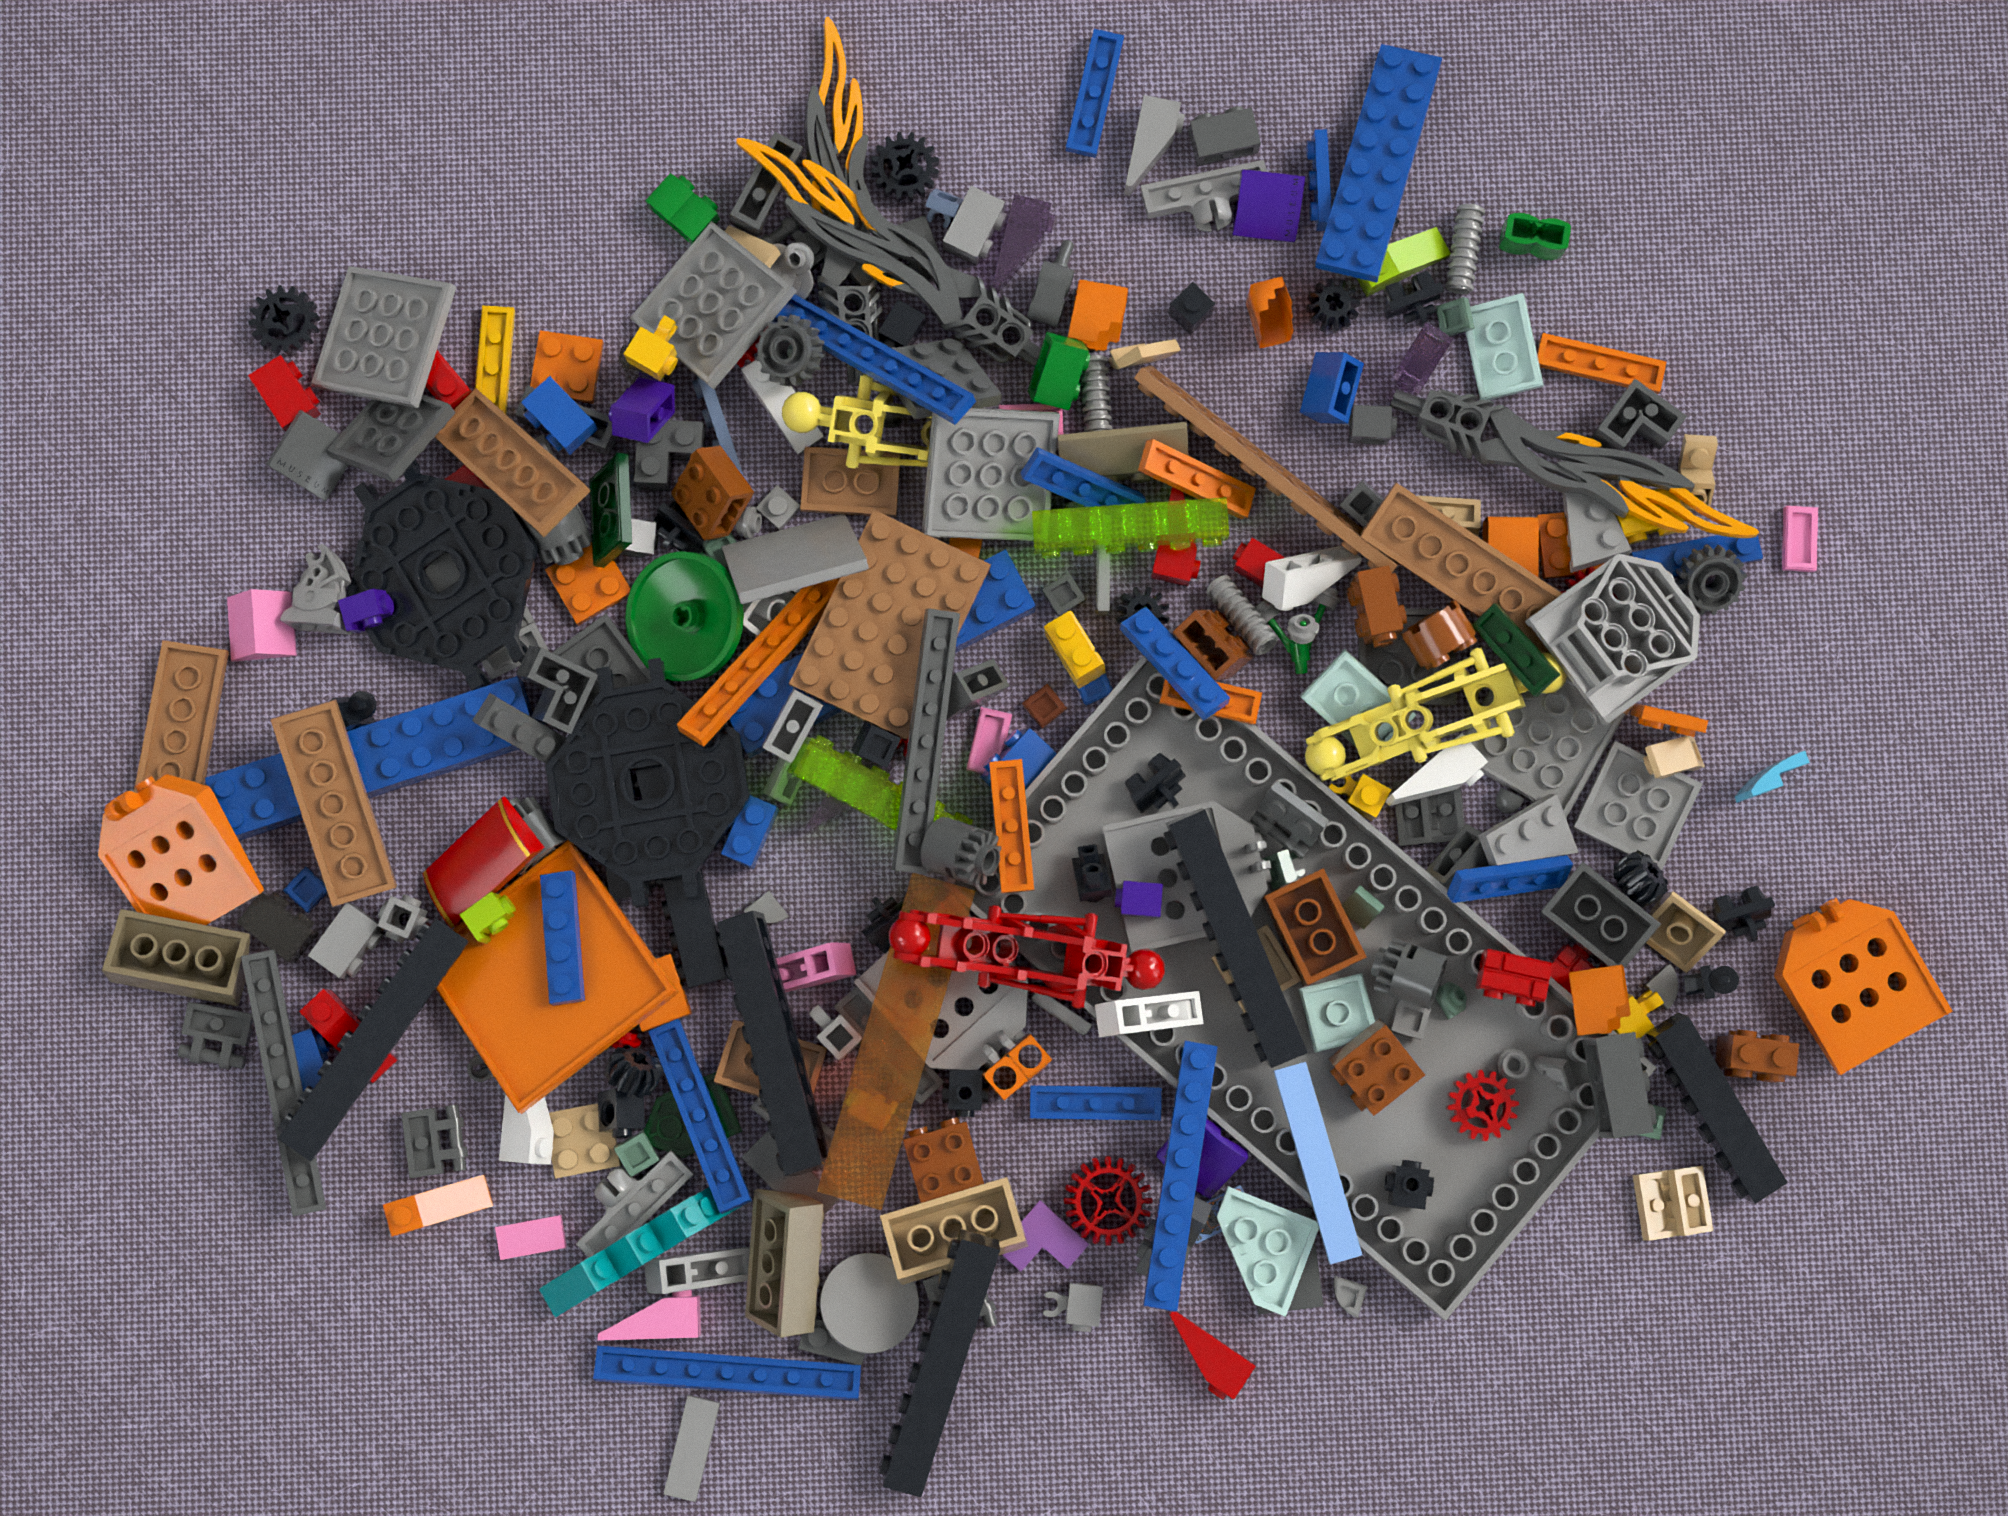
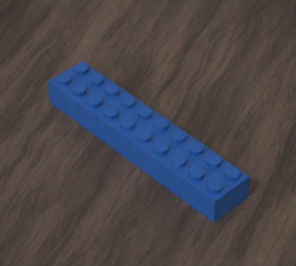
[729,549,1036,758]
[205,676,533,841]

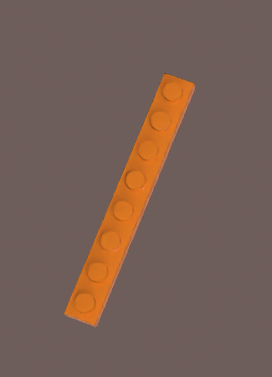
[677,577,841,747]

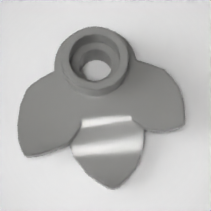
[770,242,814,300]

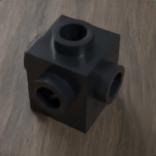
[942,1070,989,1117]
[1384,1160,1434,1210]

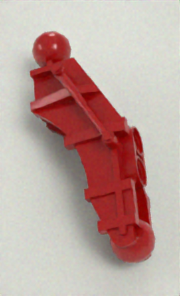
[888,905,1165,1009]

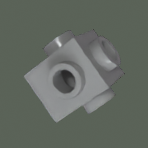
[377,894,429,943]

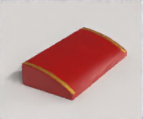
[422,796,545,929]

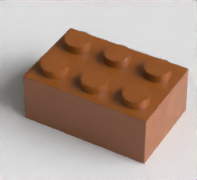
[1261,868,1367,987]

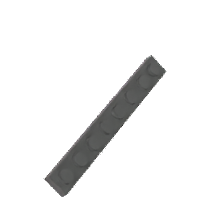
[891,609,960,874]
[241,949,327,1217]

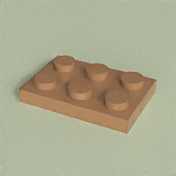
[800,446,901,518]
[714,1020,828,1097]

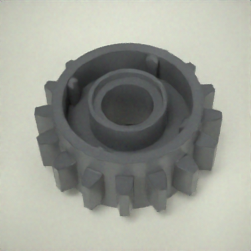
[755,315,825,387]
[1675,544,1747,615]

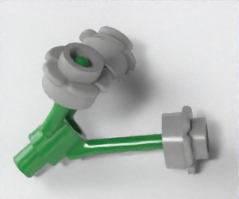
[1255,587,1341,674]

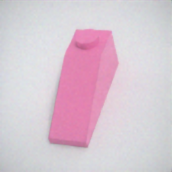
[776,942,857,992]
[598,1290,701,1340]

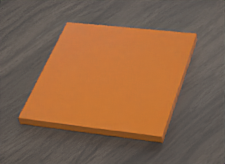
[436,840,679,1114]

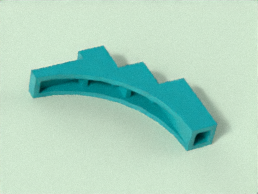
[539,1187,745,1318]

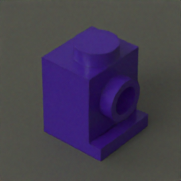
[338,589,394,633]

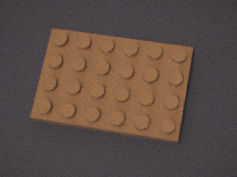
[789,510,991,741]

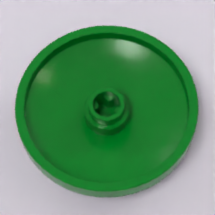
[626,551,744,681]

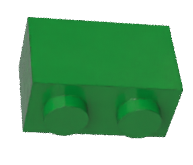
[1027,332,1090,410]

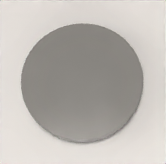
[819,1253,919,1354]

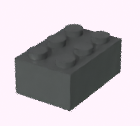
[1540,862,1661,969]
[1582,1032,1656,1139]

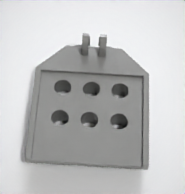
[1525,553,1700,727]
[1102,801,1272,953]
[854,894,1029,1070]

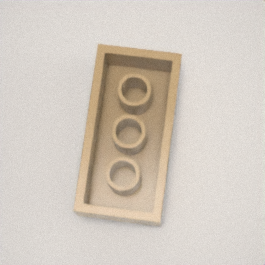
[880,1177,1029,1285]

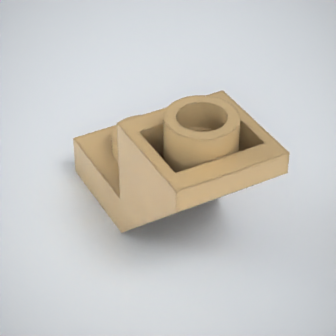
[1678,434,1718,510]
[1643,736,1705,779]

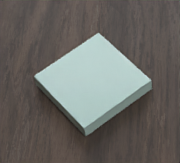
[1298,973,1375,1053]

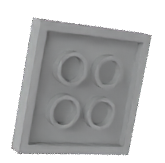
[1572,741,1703,870]

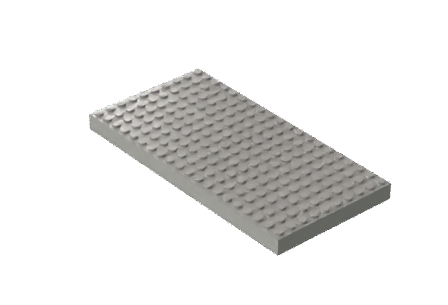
[943,655,1657,1321]

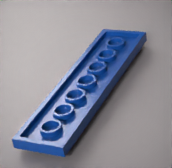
[1315,44,1442,283]

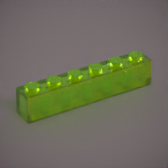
[1031,497,1229,559]
[786,735,973,831]

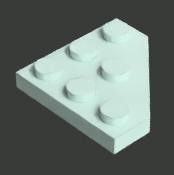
[1216,1186,1319,1317]

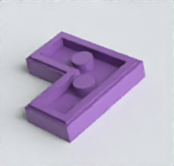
[1003,1200,1089,1272]

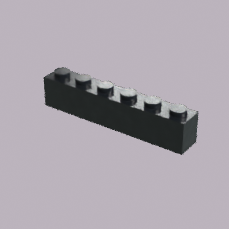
[1645,1013,1788,1204]

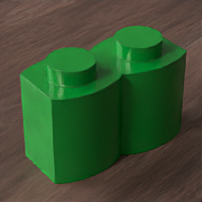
[645,173,720,245]
[1499,213,1571,260]

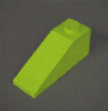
[1357,227,1451,297]

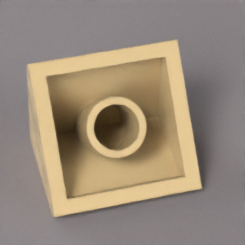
[1647,891,1726,973]

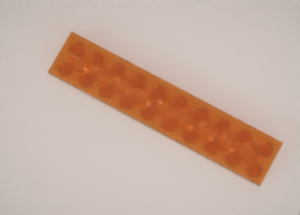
[817,873,976,1211]

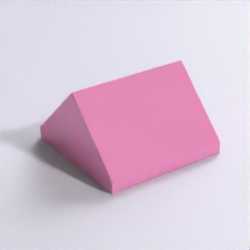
[227,589,297,662]

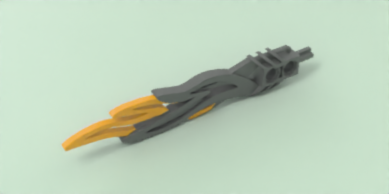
[804,17,882,386]
[736,138,1041,367]
[1390,389,1759,538]

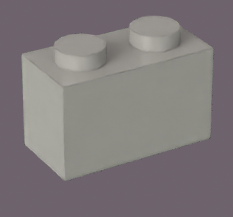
[943,185,1008,266]
[762,688,823,763]
[308,902,383,980]

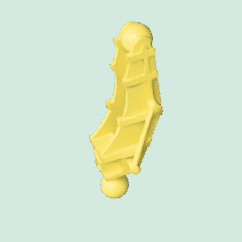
[782,374,932,469]
[1305,648,1567,782]

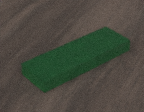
[1472,603,1561,697]

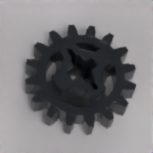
[871,132,939,202]
[248,285,321,356]

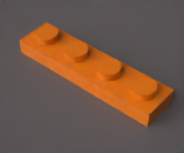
[1537,333,1667,395]
[1138,439,1256,519]
[989,759,1034,894]

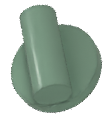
[1436,982,1467,1020]

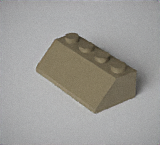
[1056,422,1188,483]
[102,909,250,1006]
[745,1189,824,1338]

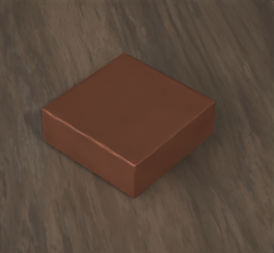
[1022,684,1067,729]

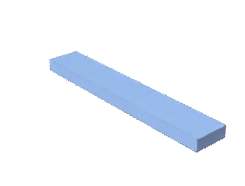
[1273,1062,1362,1264]

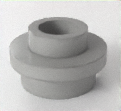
[736,506,762,539]
[1497,1049,1531,1081]

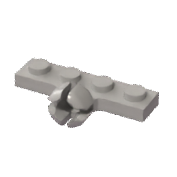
[1141,160,1267,232]
[576,1150,694,1257]

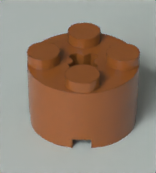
[1400,600,1477,670]

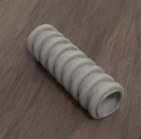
[1445,204,1485,294]
[1081,355,1112,432]
[1206,575,1278,655]

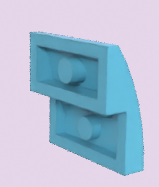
[1735,751,1810,803]

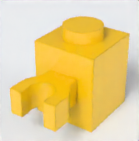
[624,315,678,381]
[1328,774,1392,821]
[1614,989,1664,1038]

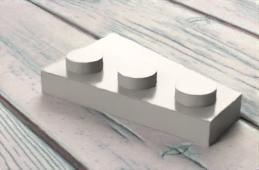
[1562,492,1632,573]
[1478,794,1579,865]

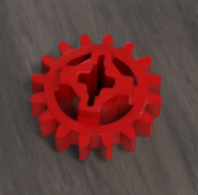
[1446,1070,1519,1141]

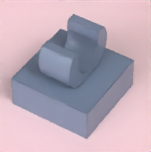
[925,188,964,228]

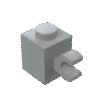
[809,1005,863,1062]
[1043,1282,1103,1332]

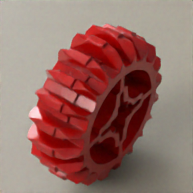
[1063,1156,1153,1246]

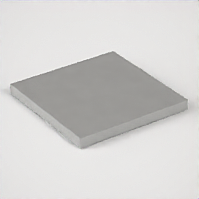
[630,221,797,390]
[311,266,457,408]
[922,408,1060,541]
[721,514,869,604]
[1464,673,1625,818]

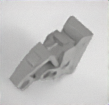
[280,544,352,635]

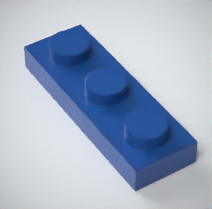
[1306,129,1331,231]

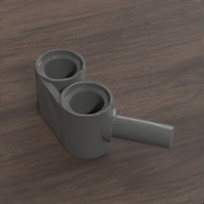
[1027,240,1075,328]

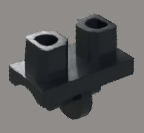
[1383,271,1444,328]
[653,501,708,554]
[329,691,377,731]
[1125,753,1186,814]
[1072,844,1112,903]
[1712,886,1775,943]
[861,897,919,954]
[1683,965,1739,999]

